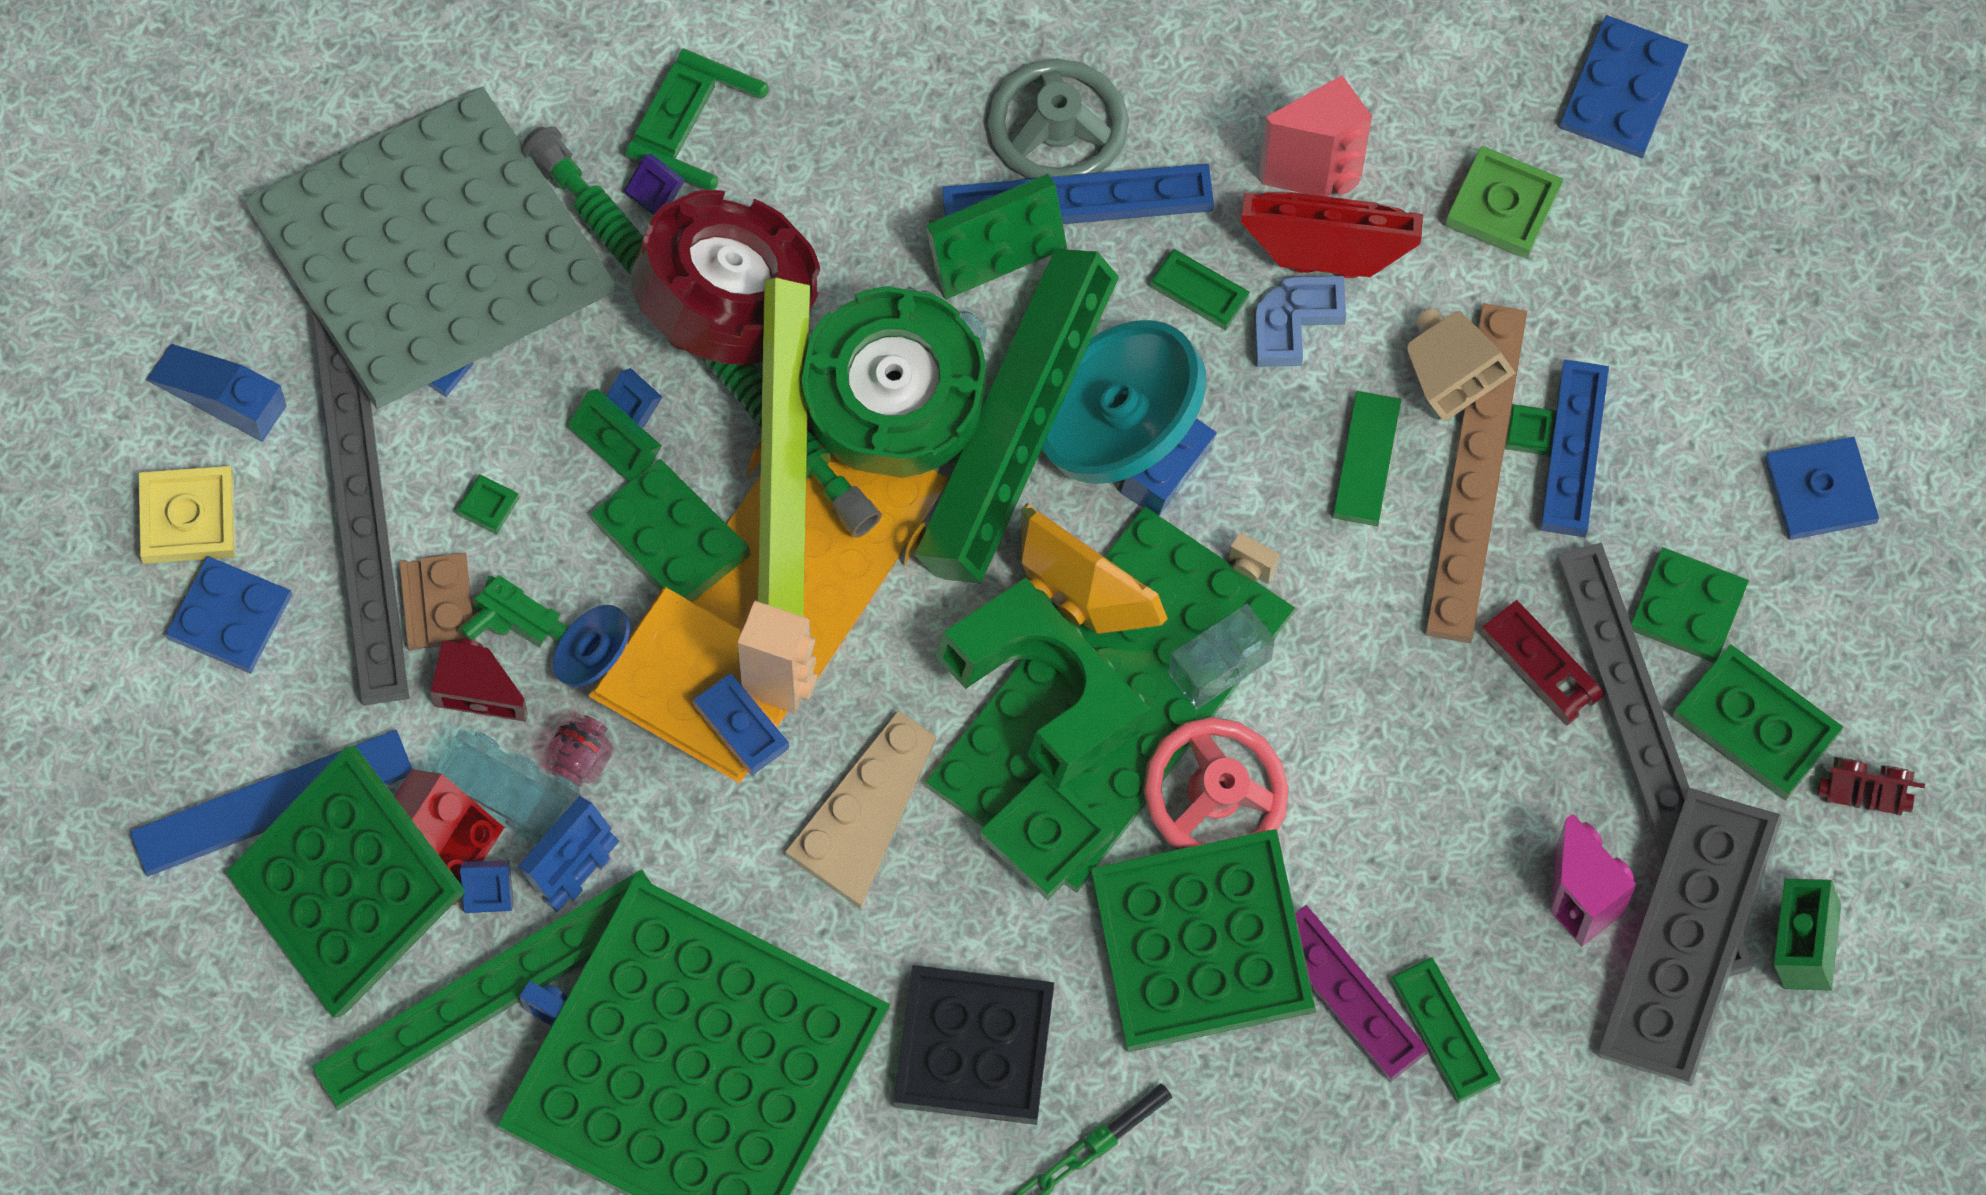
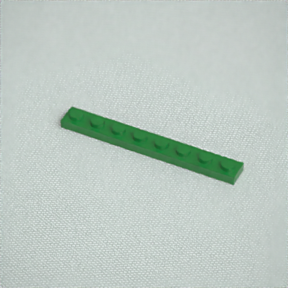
[312,869,652,1111]

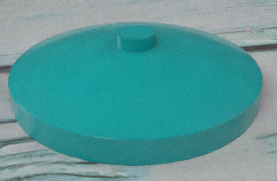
[1042,320,1206,484]

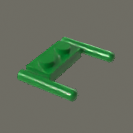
[625,48,769,190]

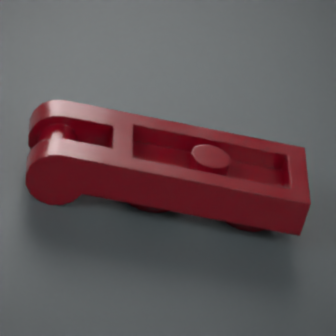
[1481,599,1603,726]

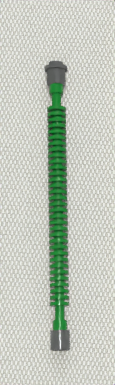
[522,126,882,538]

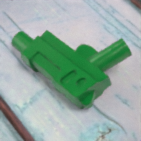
[458,575,569,648]

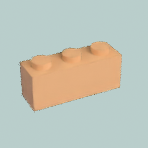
[737,601,817,714]

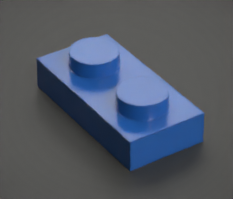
[693,673,789,776]

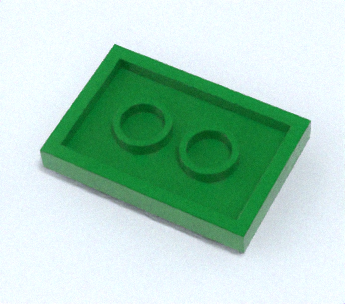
[925,174,1067,300]
[590,459,751,602]
[1673,644,1843,801]

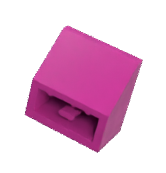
[1550,814,1636,947]

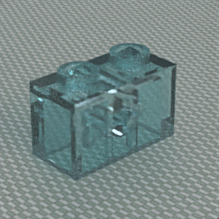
[1169,604,1275,710]

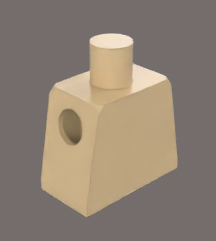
[1407,309,1516,422]

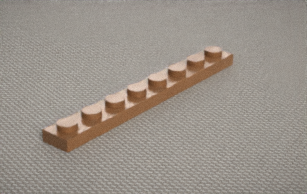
[1426,303,1528,644]

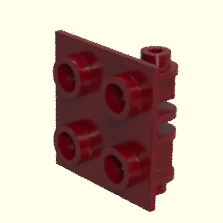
[1817,757,1926,816]

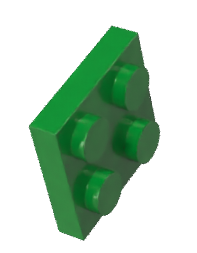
[1631,547,1749,663]
[979,772,1114,901]

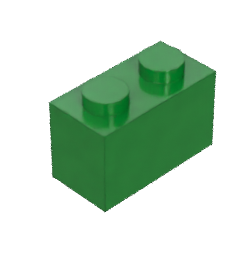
[1774,878,1842,991]

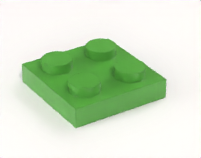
[1445,145,1564,259]

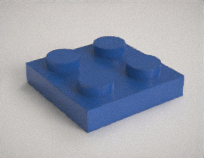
[166,556,292,674]

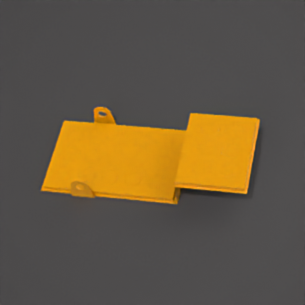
[589,418,950,783]

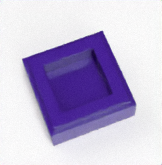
[624,154,685,215]

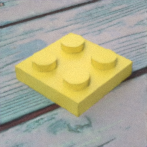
[139,466,236,564]

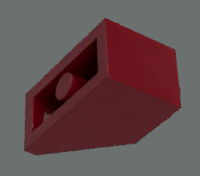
[431,638,528,722]

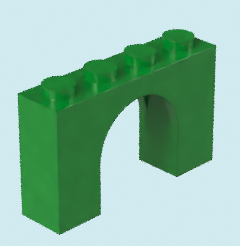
[935,578,1150,789]

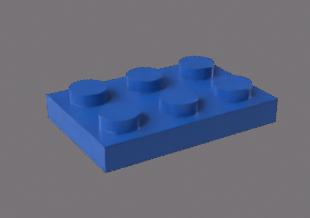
[1560,15,1688,159]

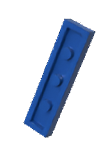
[1540,359,1609,538]

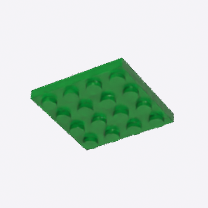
[226,746,466,1018]
[1091,829,1316,1052]

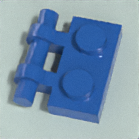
[518,795,619,912]

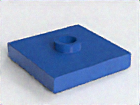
[1765,436,1879,540]

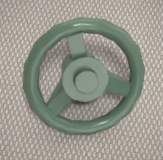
[987,58,1129,179]

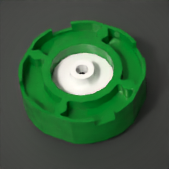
[802,286,986,478]

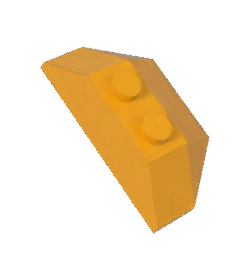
[1021,503,1168,634]

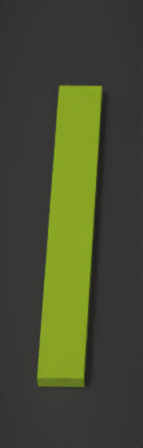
[758,278,810,617]

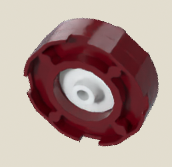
[631,190,820,365]

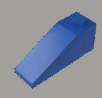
[147,344,287,442]

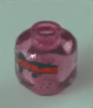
[544,715,614,788]

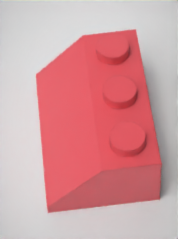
[1258,75,1372,197]

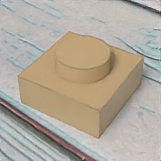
[1229,532,1280,584]

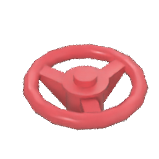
[1143,717,1289,850]

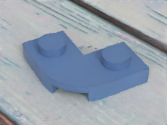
[1255,276,1346,367]

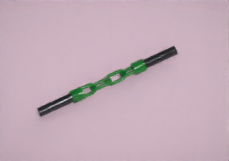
[1013,1083,1172,1195]

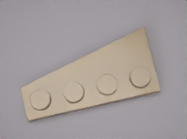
[785,710,936,909]

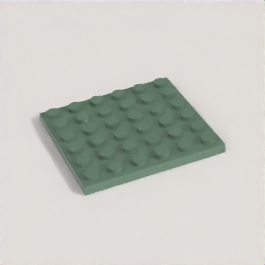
[246,86,616,409]

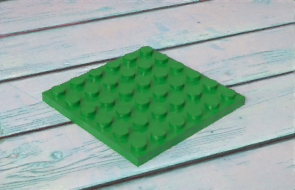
[498,875,890,1195]

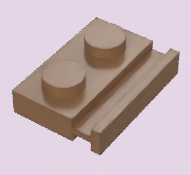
[399,553,476,651]

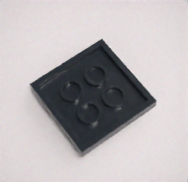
[894,965,1055,1125]

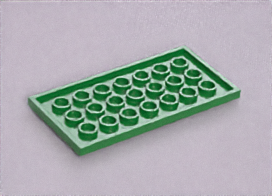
[925,506,1295,893]

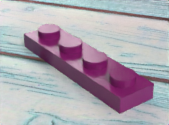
[1295,904,1428,1083]

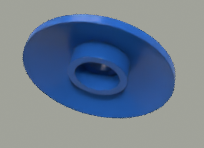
[553,605,630,687]

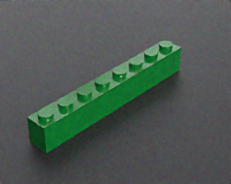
[915,249,1119,584]

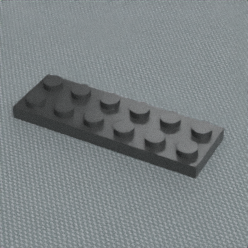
[1598,788,1782,1086]

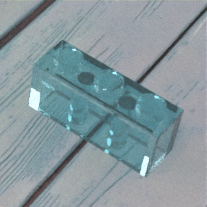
[432,728,582,844]

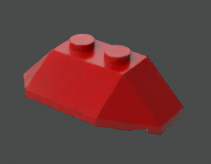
[1241,192,1423,278]

